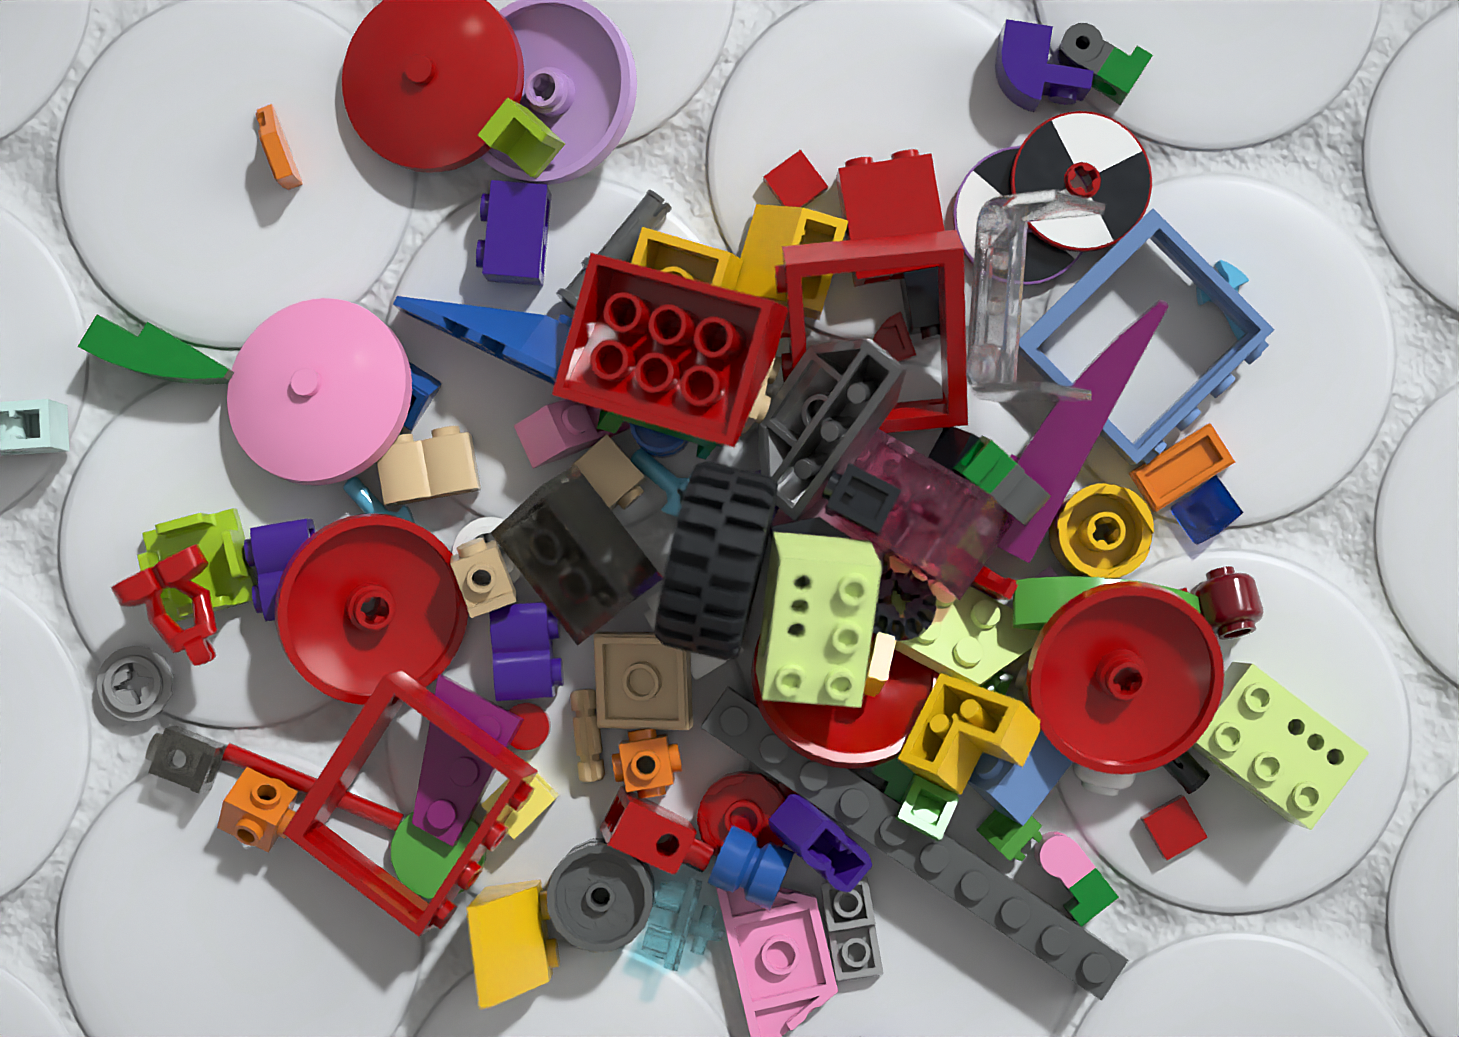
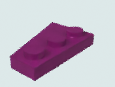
[411,674,524,847]

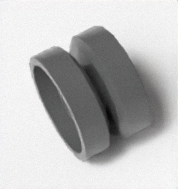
[547,838,655,952]

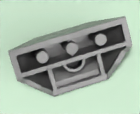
[758,338,907,521]

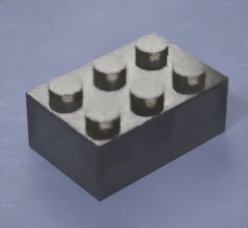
[491,465,663,646]

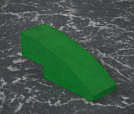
[77,314,234,385]

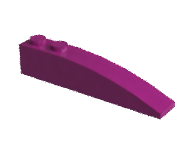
[977,299,1169,564]

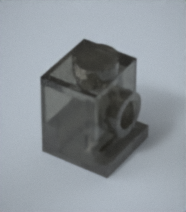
[145,726,228,793]

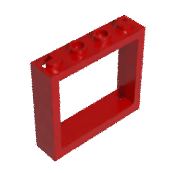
[775,230,968,434]
[283,671,538,937]

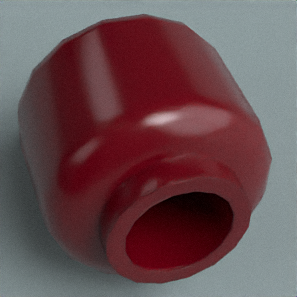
[1195,566,1263,640]

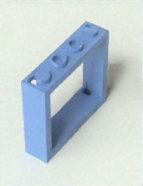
[1012,208,1275,465]

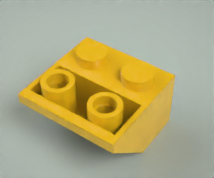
[735,204,848,320]

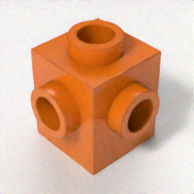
[612,729,682,799]
[217,767,298,853]

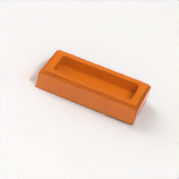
[1128,423,1235,512]

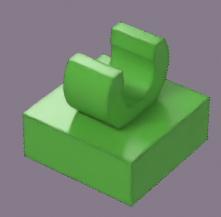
[976,810,1042,861]

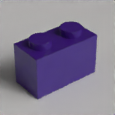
[476,180,551,286]

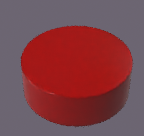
[508,702,551,750]

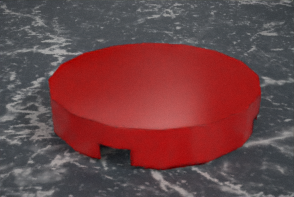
[697,770,787,857]

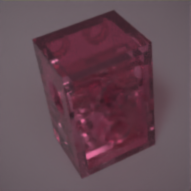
[824,429,1014,600]

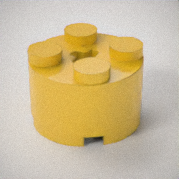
[1048,483,1154,578]

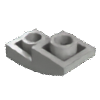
[821,876,883,982]

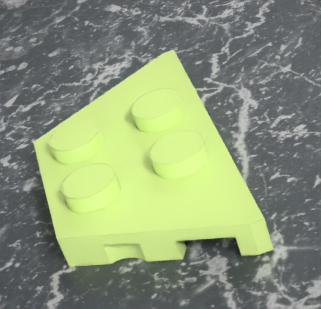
[883,544,1040,687]

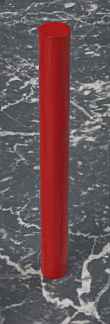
[222,743,404,832]

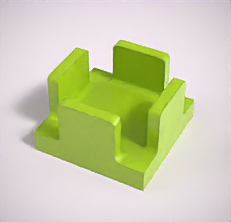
[137,508,257,622]

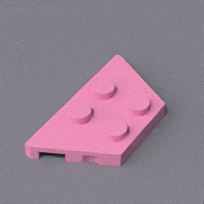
[716,887,838,1037]

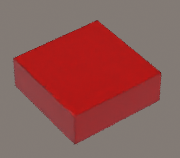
[763,149,828,207]
[1140,795,1208,861]

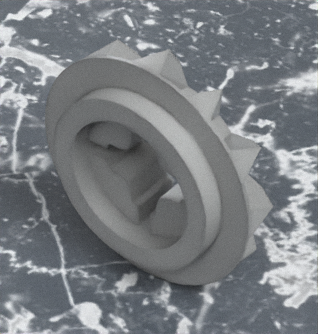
[97,646,174,722]

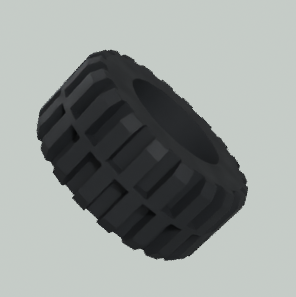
[654,461,779,661]

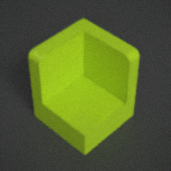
[478,98,565,178]

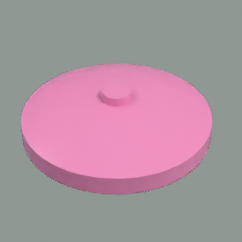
[227,298,412,486]

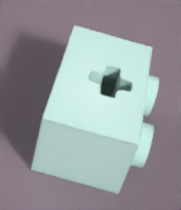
[0,399,69,456]

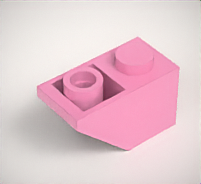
[514,399,630,468]

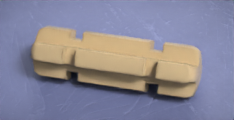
[570,689,605,782]

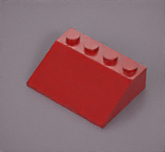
[552,253,789,447]

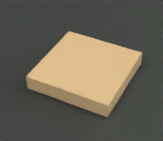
[593,631,693,730]

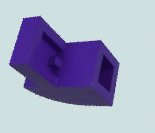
[995,19,1094,112]

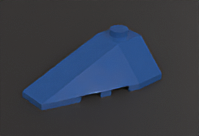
[393,296,573,385]

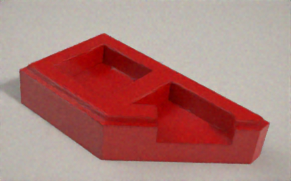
[958,561,1018,600]

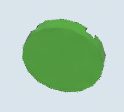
[391,811,486,899]

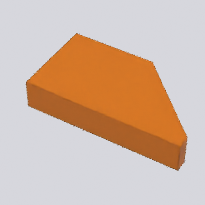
[255,104,303,190]

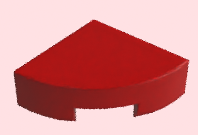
[872,311,917,363]

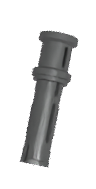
[556,190,672,312]

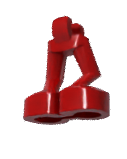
[111,544,218,666]

